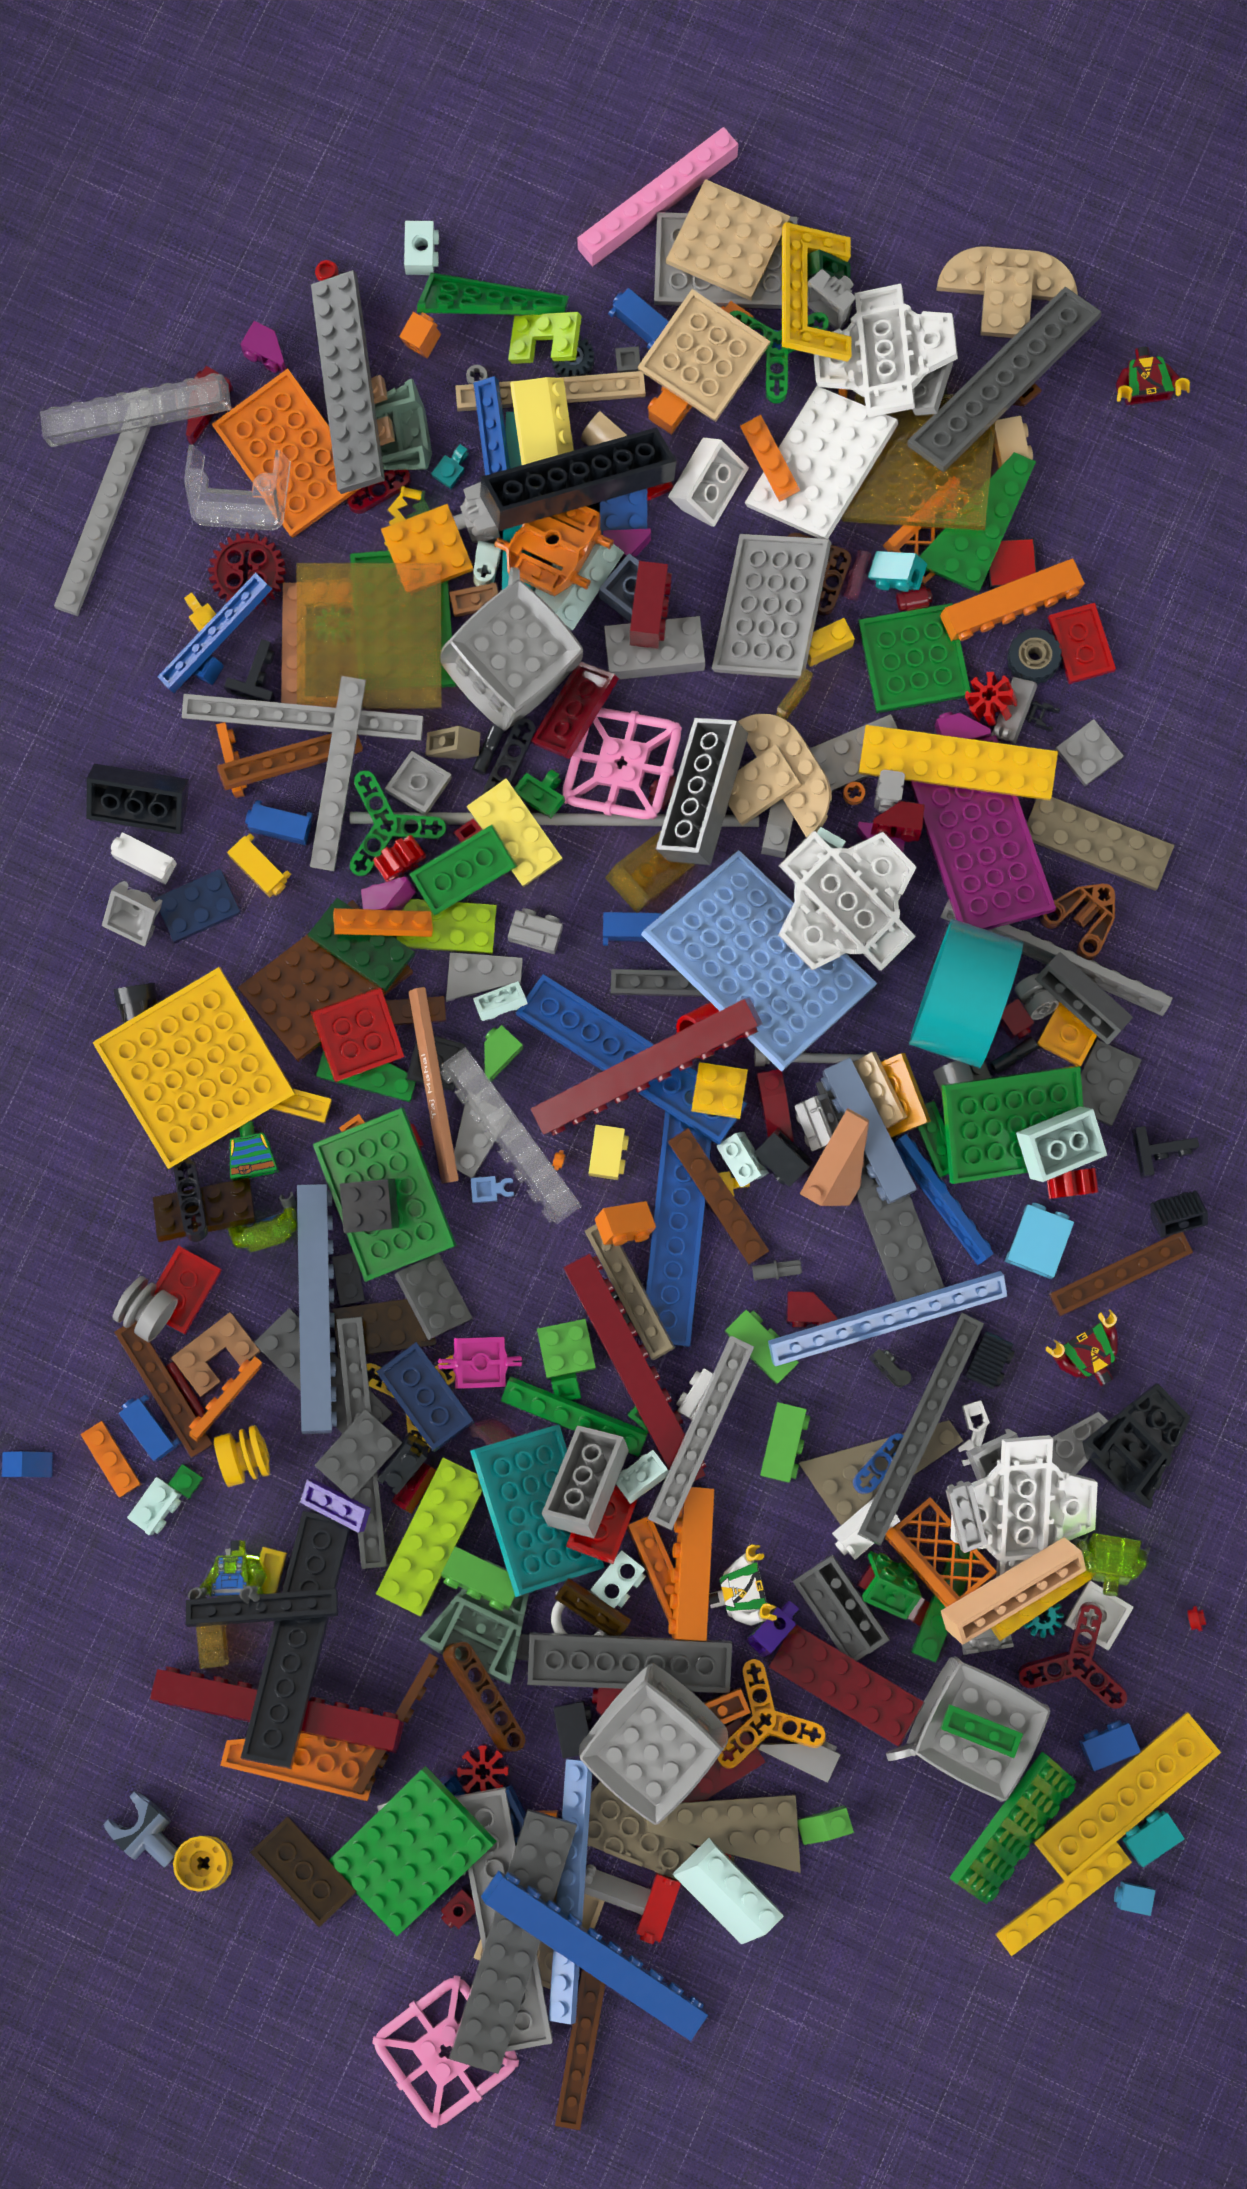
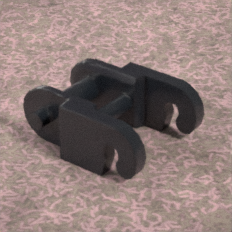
[1025,701,1060,732]

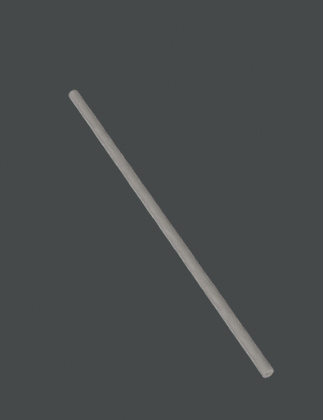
[350,812,759,827]

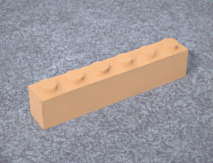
[941,1537,1086,1645]

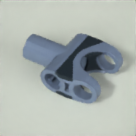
[103,1791,178,1868]

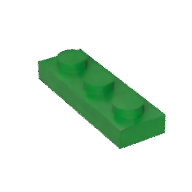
[917,1101,949,1178]
[940,1704,1023,1758]

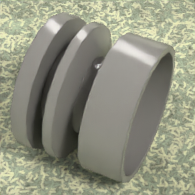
[113,1276,178,1342]

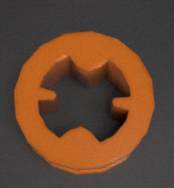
[843,782,865,805]

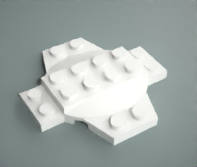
[814,284,958,418]
[778,831,916,971]
[951,1435,1098,1577]

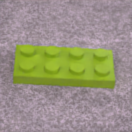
[397,899,497,954]

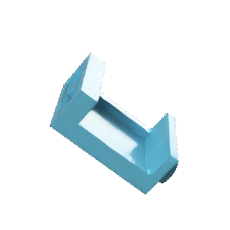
[1005,1203,1074,1279]

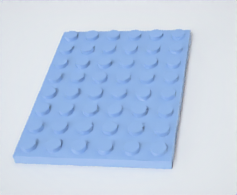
[641,850,877,1071]

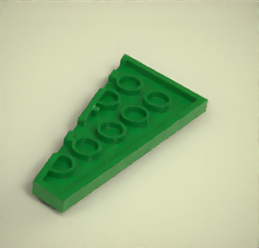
[417,273,569,315]
[919,452,1036,593]

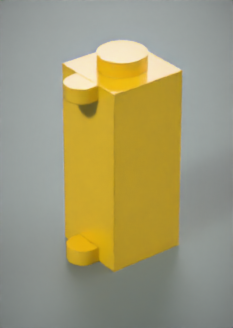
[227,833,291,898]

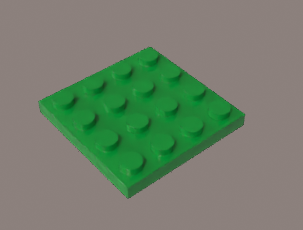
[858,603,971,713]

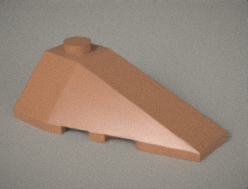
[800,1108,869,1206]

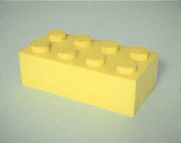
[467,779,563,887]

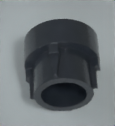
[113,982,157,1023]

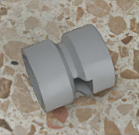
[1015,974,1059,1020]

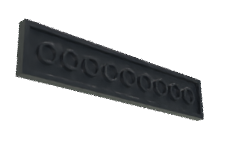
[241,1511,351,1769]

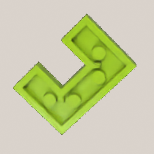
[508,312,582,364]

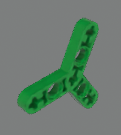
[729,311,829,404]
[350,771,447,876]

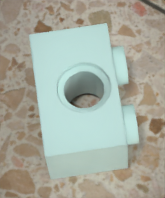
[404,221,439,275]

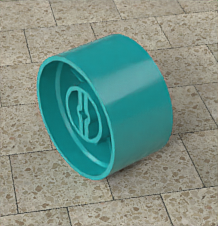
[909,918,1023,1068]

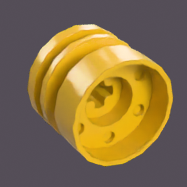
[214,1425,270,1487]
[173,1835,233,1892]

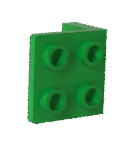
[862,1551,922,1620]

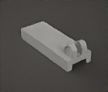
[991,677,1037,744]
[946,1481,987,1553]
[584,1865,651,1915]

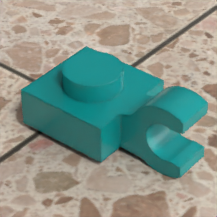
[431,444,469,489]

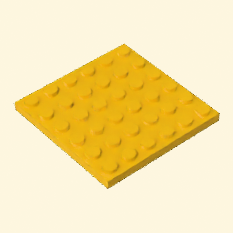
[92,967,296,1169]

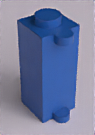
[608,288,669,349]
[245,800,313,846]
[603,912,662,946]
[118,1394,181,1462]

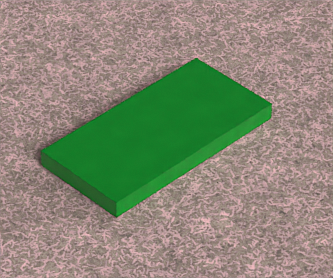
[410,824,517,916]

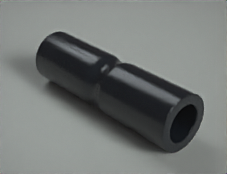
[472,725,504,775]
[990,1036,1039,1075]

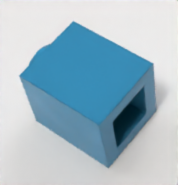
[1114,1881,1155,1916]

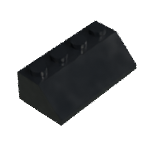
[86,763,189,835]

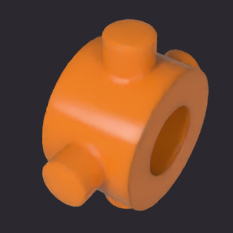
[552,1150,566,1171]

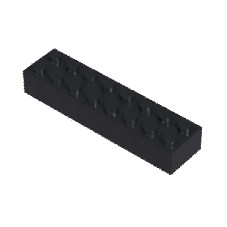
[480,427,677,531]

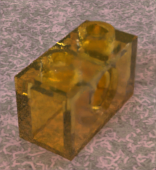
[196,1625,229,1669]

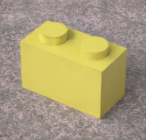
[589,1125,629,1180]

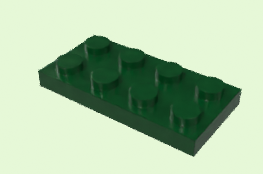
[307,898,415,992]

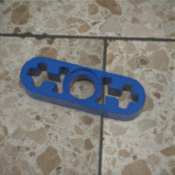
[853,1434,904,1494]

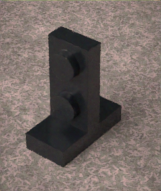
[224,639,276,702]
[1132,1126,1199,1179]

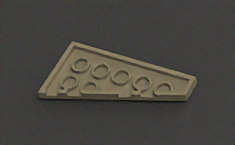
[798,1420,963,1525]
[587,1781,697,1880]
[645,1794,801,1873]

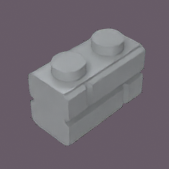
[874,770,905,813]
[508,908,563,955]
[794,1094,839,1152]

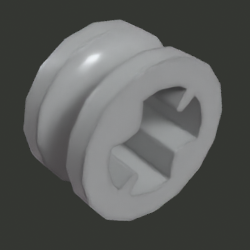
[466,365,488,384]

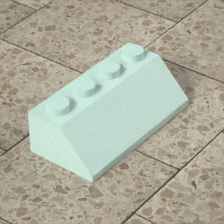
[534,544,624,631]
[673,1838,784,1944]

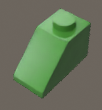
[484,1025,523,1083]
[797,1805,854,1845]

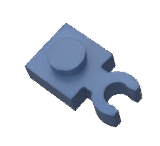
[471,1176,514,1203]

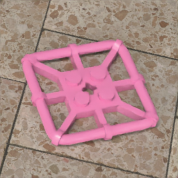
[562,708,682,820]
[372,1975,519,2128]

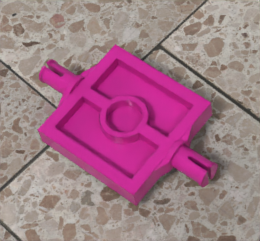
[438,1337,522,1388]

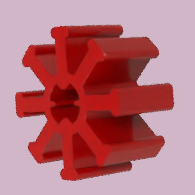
[965,672,1017,726]
[373,835,426,882]
[1047,1168,1099,1199]
[457,1744,509,1793]

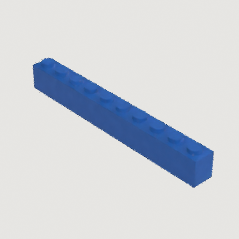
[481,1870,708,2041]

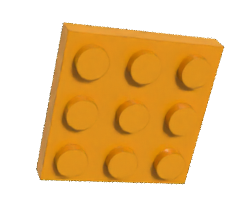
[381,504,474,596]

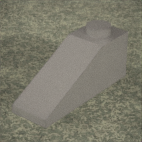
[761,799,793,858]
[758,1741,840,1783]

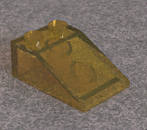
[605,831,695,913]

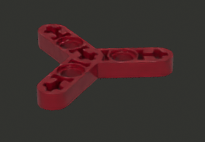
[1018,1602,1127,1709]

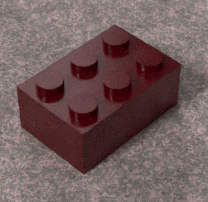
[630,561,672,649]

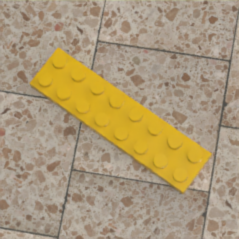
[858,725,1058,800]
[1033,1712,1221,1883]

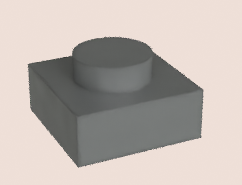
[615,346,640,373]

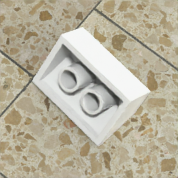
[668,438,749,527]

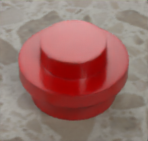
[315,260,339,281]
[1187,1606,1206,1631]

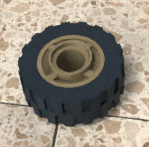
[1007,629,1062,685]

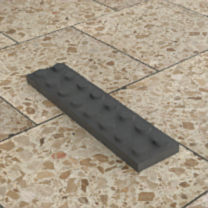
[527,1632,732,1693]

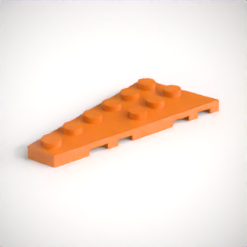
[220,1733,376,1801]

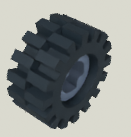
[552,335,594,377]

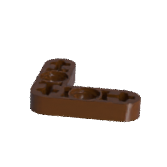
[787,533,851,616]

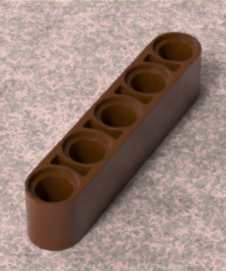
[443,1642,525,1752]

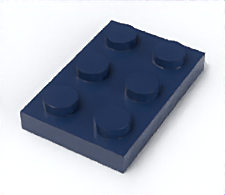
[154,869,241,943]

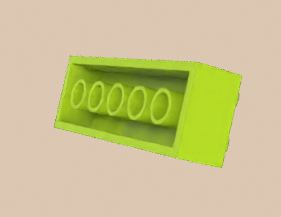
[376,1458,483,1616]

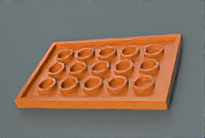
[212,368,361,538]

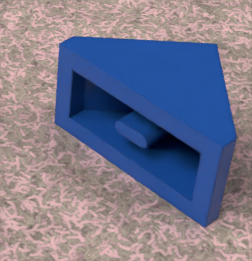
[2,1451,53,1477]

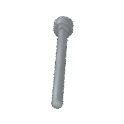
[754,1047,866,1067]

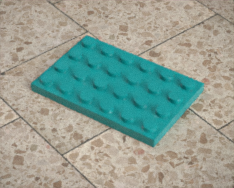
[470,1424,604,1597]

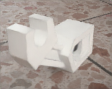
[958,1400,990,1466]

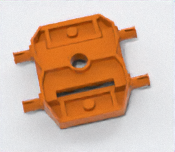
[494,506,614,597]

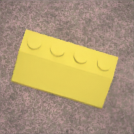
[510,377,574,465]

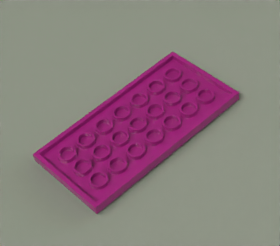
[910,735,1056,930]

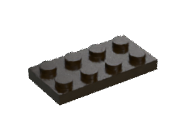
[153,1178,256,1242]
[332,1299,437,1359]
[250,1815,356,1928]

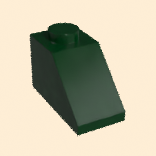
[807,249,851,284]

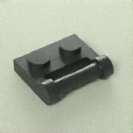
[869,1348,911,1388]

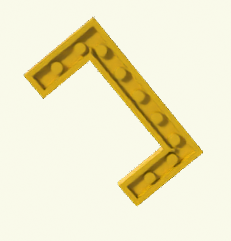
[782,222,852,362]

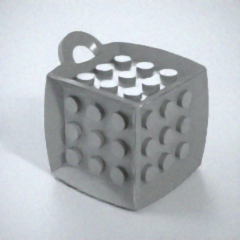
[440,567,583,731]
[886,1656,1050,1802]
[579,1663,728,1825]

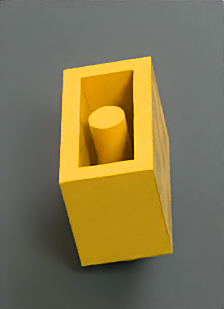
[807,618,855,667]

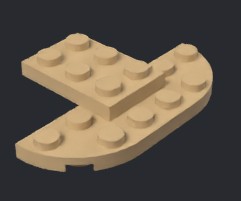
[936,247,1077,338]
[728,714,832,837]

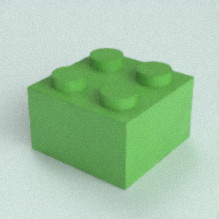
[537,1319,596,1379]

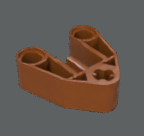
[1040,883,1115,960]

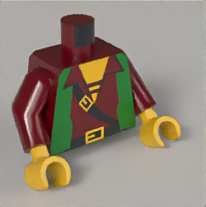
[1116,346,1190,405]
[1046,1309,1118,1386]

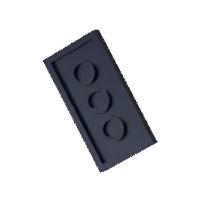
[376,1342,474,1452]

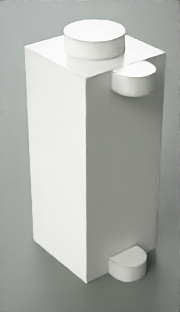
[111,832,177,885]
[832,1498,900,1559]

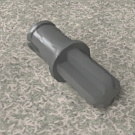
[752,1260,802,1281]

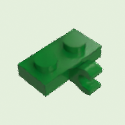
[514,769,566,819]

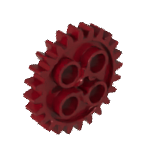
[208,532,286,609]

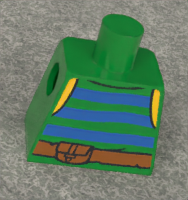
[230,1121,279,1181]

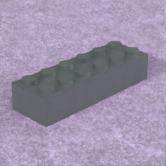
[656,718,748,865]

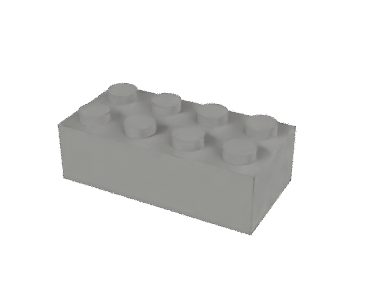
[604,616,705,679]
[542,1425,629,1538]

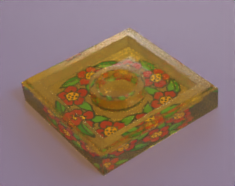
[776,669,813,720]

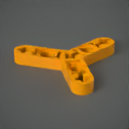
[717,1659,826,1768]

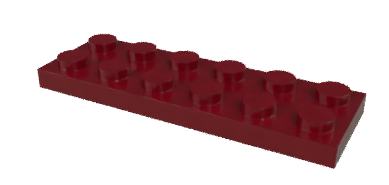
[769,1625,925,1747]

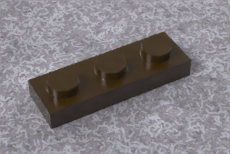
[554,1578,631,1636]

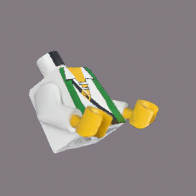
[709,1545,777,1626]

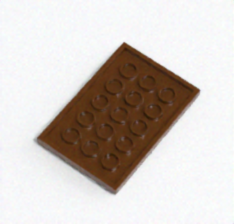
[238,900,413,1062]

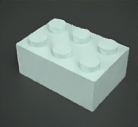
[1016,1107,1107,1182]

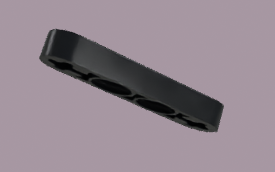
[483,718,535,794]
[173,1159,208,1242]

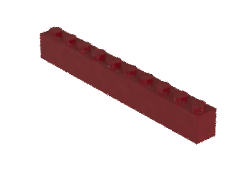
[530,998,763,1136]
[563,1253,707,1481]
[150,1666,404,1753]

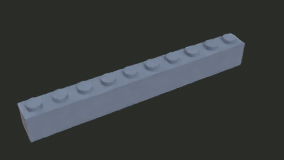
[297,1184,337,1434]

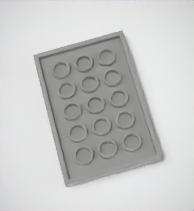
[654,212,797,309]
[712,534,831,679]

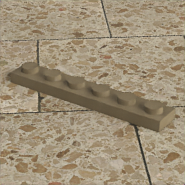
[585,1224,675,1360]

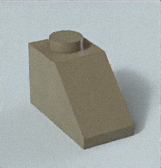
[425,726,480,759]

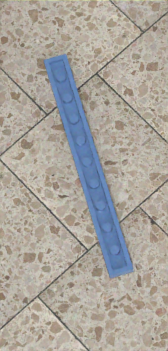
[768,1271,1007,1366]
[548,1759,592,2024]

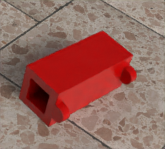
[636,1873,681,1944]

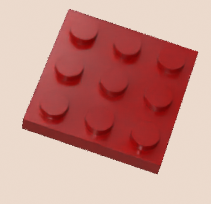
[311,987,404,1082]

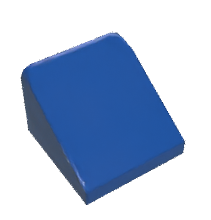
[192,655,224,685]

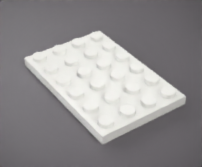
[745,386,898,539]

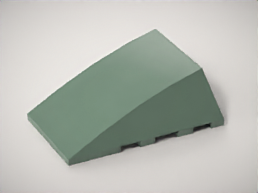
[328,378,432,470]
[419,1560,529,1684]

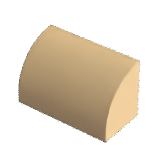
[581,411,627,446]

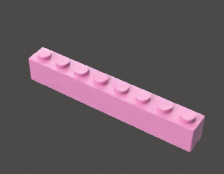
[577,127,738,267]

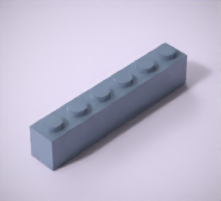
[821,1057,917,1205]

